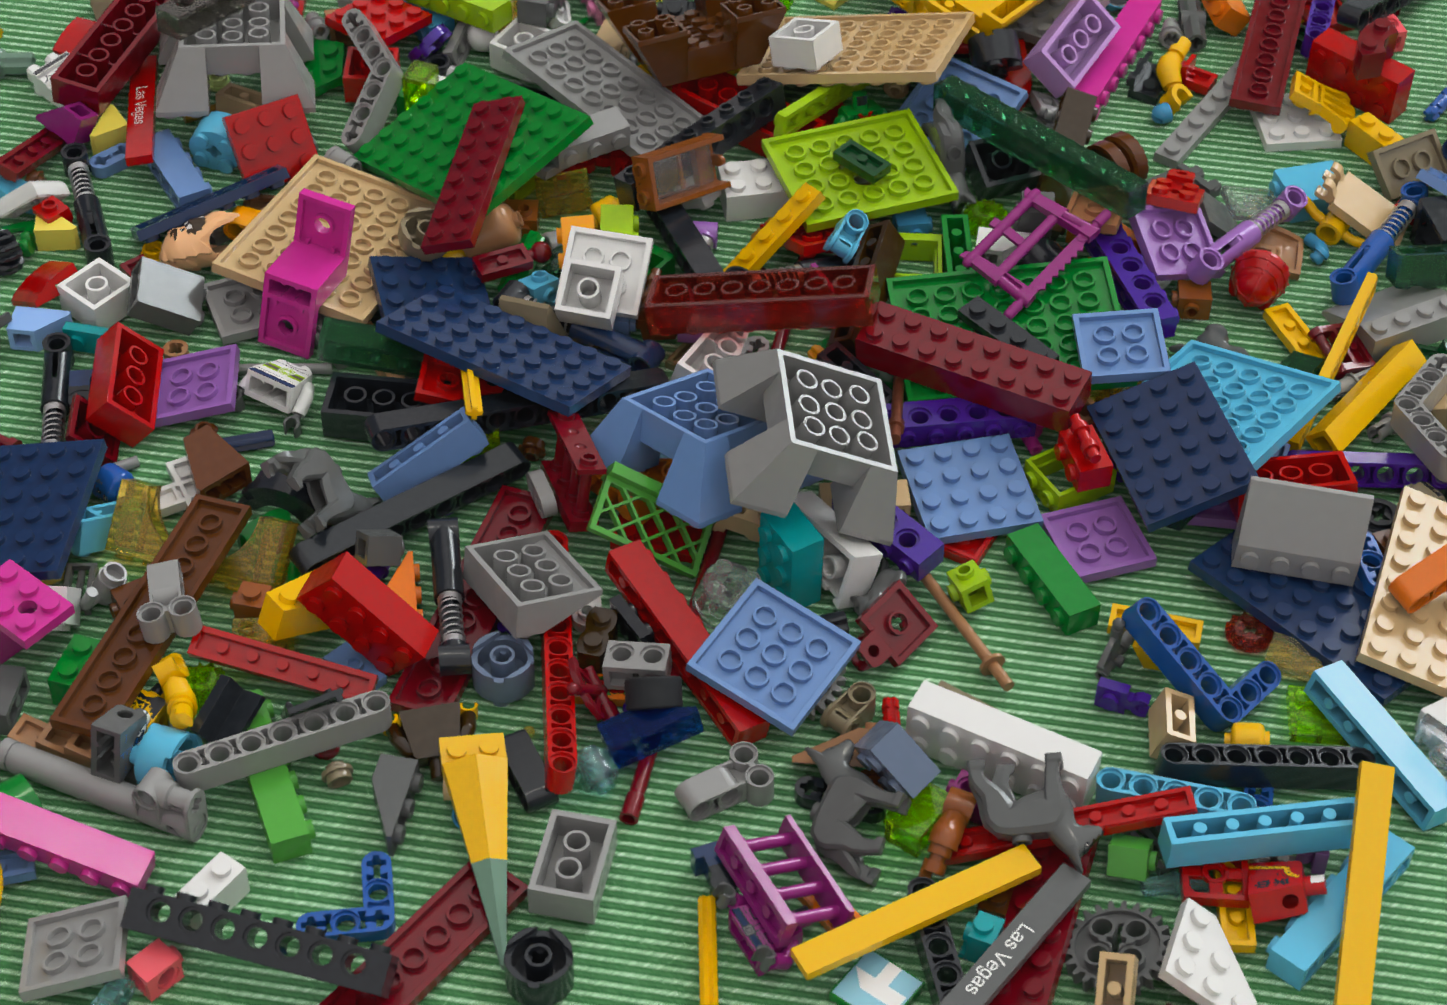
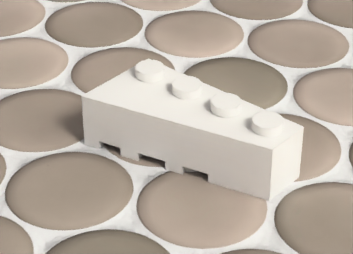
[794,491,883,609]

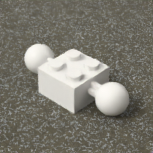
[467,17,550,84]

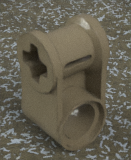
[820,681,876,735]

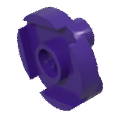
[407,23,453,68]

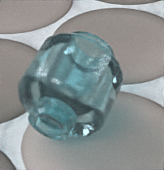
[575,745,619,795]

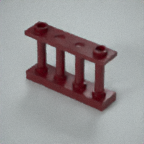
[540,410,607,532]

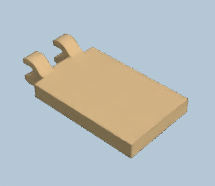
[1314,162,1409,256]

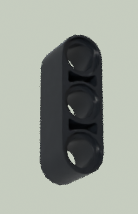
[504,729,559,813]

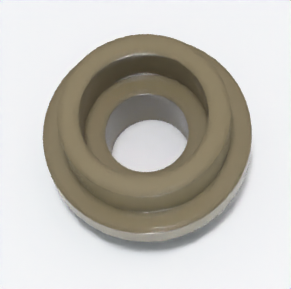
[321,760,354,789]

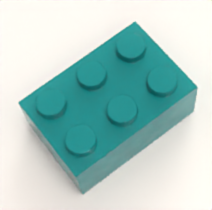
[757,502,824,607]

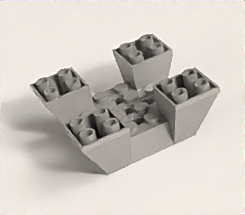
[156,0,316,119]
[712,348,898,546]

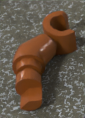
[918,786,977,879]

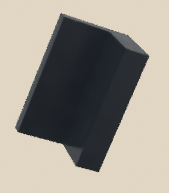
[189,674,266,744]

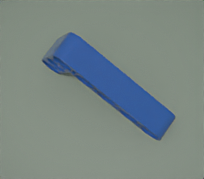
[1122,597,1282,732]

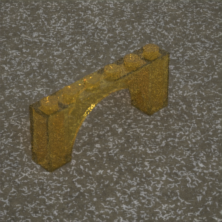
[105,479,299,591]

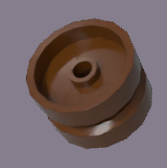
[1083,131,1149,195]

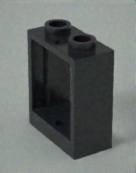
[1409,195,1447,281]

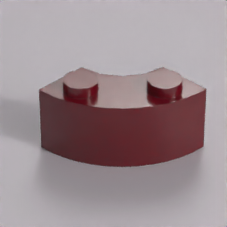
[1352,17,1399,80]

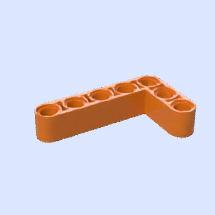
[1388,544,1447,614]

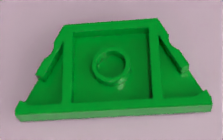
[304,38,347,97]

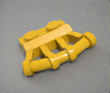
[1289,71,1356,134]

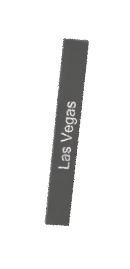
[939,863,1091,1005]

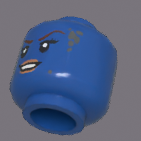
[92,463,136,503]

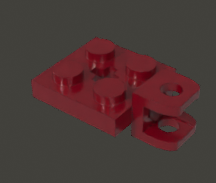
[850,580,938,672]

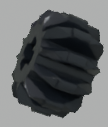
[0,229,24,276]

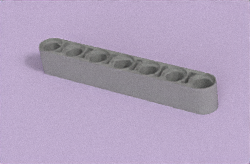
[172,690,392,791]

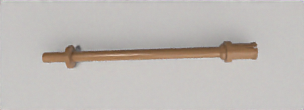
[921,573,1014,691]

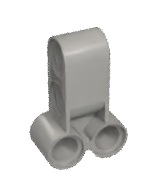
[136,559,203,644]
[674,741,774,821]

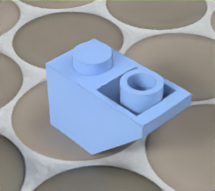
[6,306,73,352]

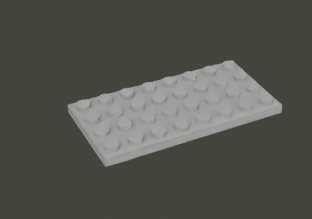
[502,20,703,157]

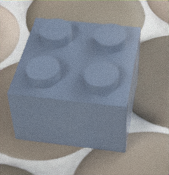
[854,720,941,799]

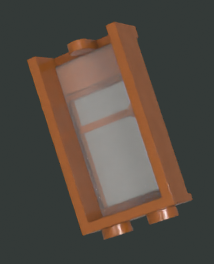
[631,132,731,211]

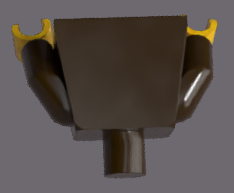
[383,702,478,781]

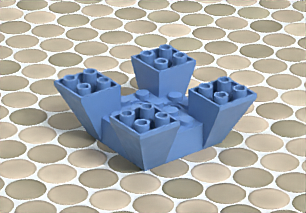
[590,368,824,529]

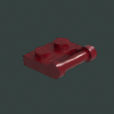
[1307,323,1376,380]

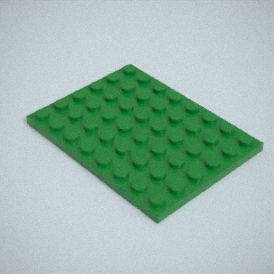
[353,62,594,216]
[886,256,1138,402]

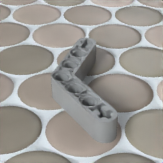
[341,8,405,154]
[1390,353,1447,482]

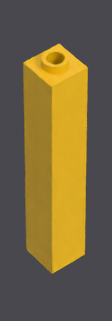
[1305,339,1427,451]

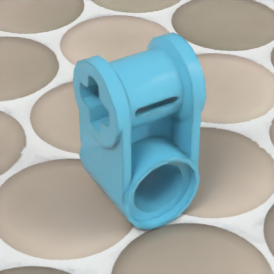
[823,209,869,264]

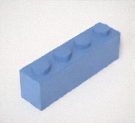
[147,129,213,208]
[367,406,489,501]

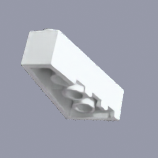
[670,300,756,381]

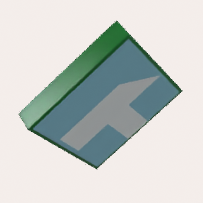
[829,950,925,1005]

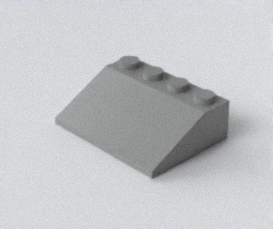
[1322,279,1447,363]
[1231,476,1374,586]
[463,530,603,639]

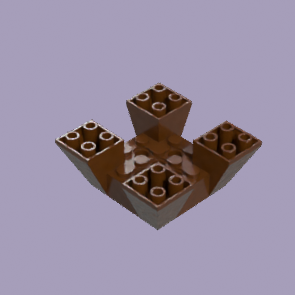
[594,0,787,87]

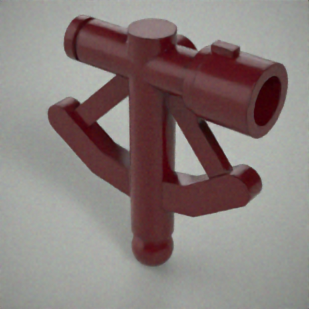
[566,656,622,726]

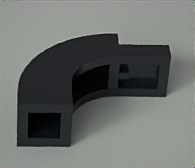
[238,470,332,533]

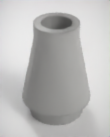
[1158,17,1183,49]

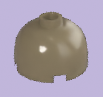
[398,207,447,262]

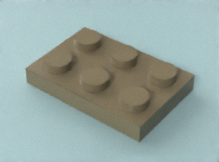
[1367,128,1447,201]

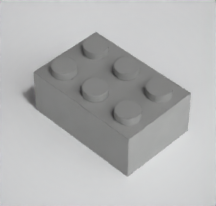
[527,809,617,924]

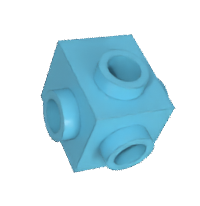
[518,270,560,307]

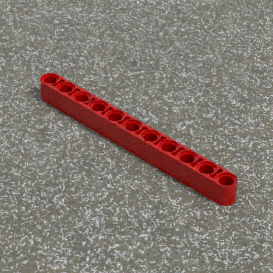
[540,530,578,795]

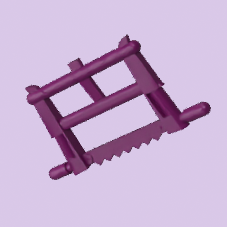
[959,187,1112,320]

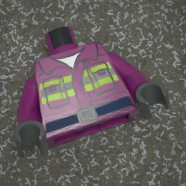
[712,882,813,977]

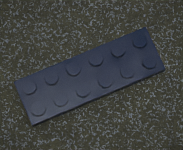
[130,165,290,244]

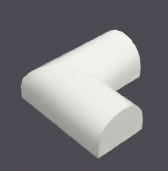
[0,180,70,219]

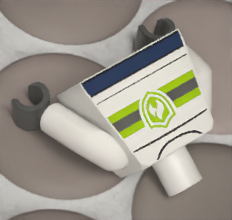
[235,359,315,438]

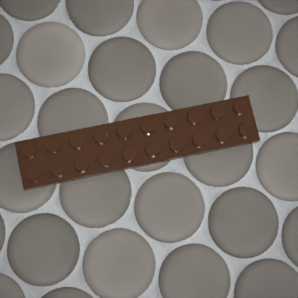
[49,494,253,737]

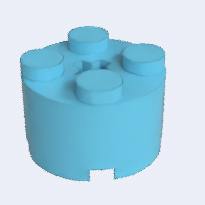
[189,111,237,174]
[129,723,203,784]

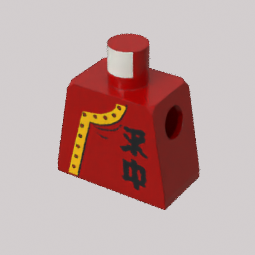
[1248,861,1327,924]

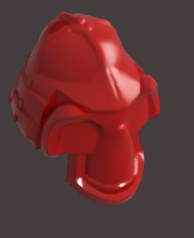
[1228,249,1290,310]

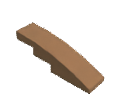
[7,713,91,768]

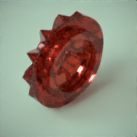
[1225,611,1274,653]

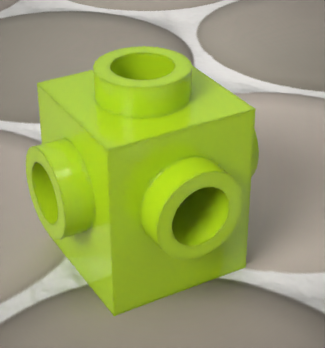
[946,559,995,614]

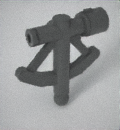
[1095,618,1134,680]

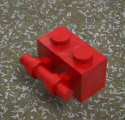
[1054,414,1114,492]

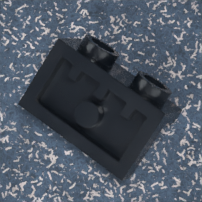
[1126,51,1165,106]
[609,594,656,643]

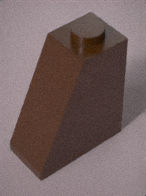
[183,425,252,500]

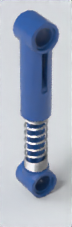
[1330,181,1429,306]

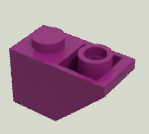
[35,101,99,144]

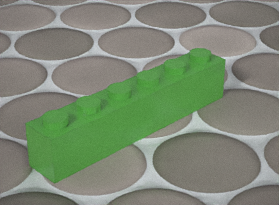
[246,688,316,864]

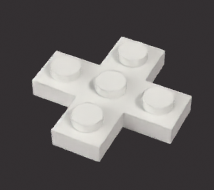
[147,456,243,519]

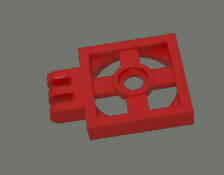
[1179,860,1250,909]

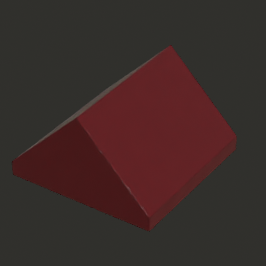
[65,393,120,466]

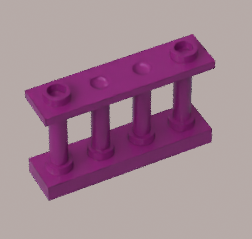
[714,815,855,948]

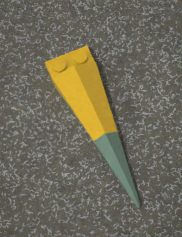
[438,732,508,970]

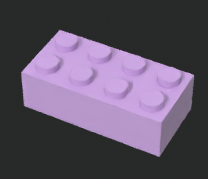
[1023,0,1121,99]

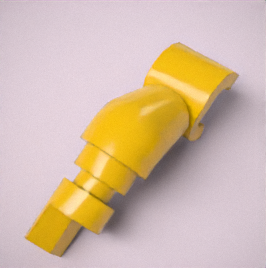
[1156,36,1193,115]
[152,653,198,729]

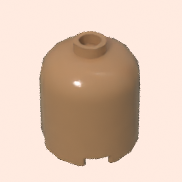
[463,202,524,258]

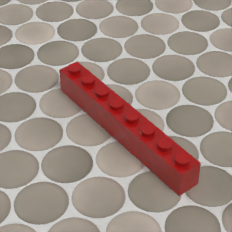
[604,539,770,747]

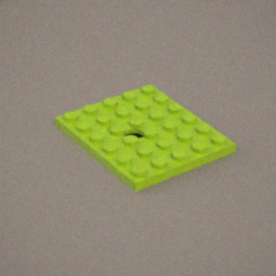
[761,108,959,233]

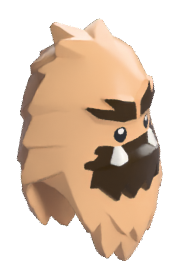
[159,211,240,271]

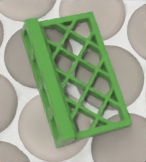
[586,461,716,579]

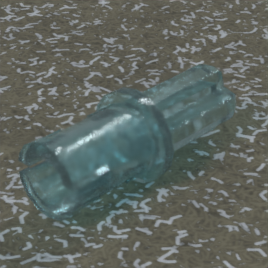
[1140,871,1209,898]

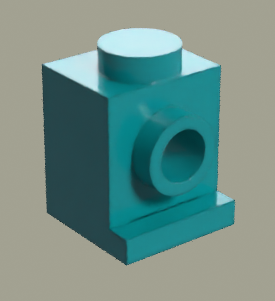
[958,910,1005,963]

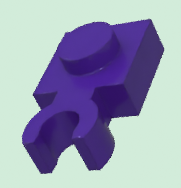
[1094,677,1152,717]

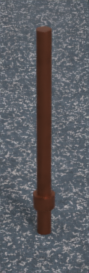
[889,376,905,445]

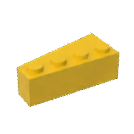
[257,570,330,641]

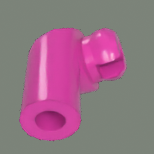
[1021,424,1045,455]

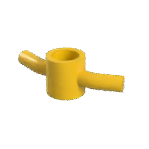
[1304,196,1366,248]

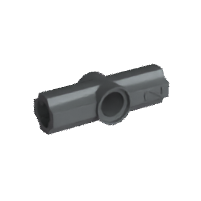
[1177,0,1207,52]

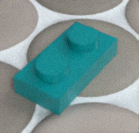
[62,321,110,354]

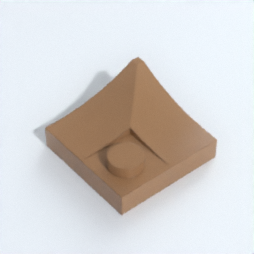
[1251,226,1304,280]

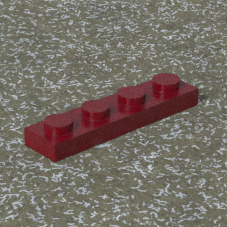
[0,128,67,182]

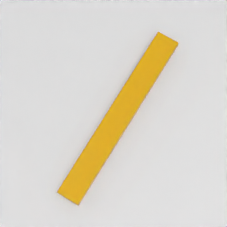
[1287,272,1378,451]
[1333,761,1395,1005]
[790,843,1042,981]

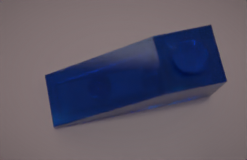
[596,706,704,770]

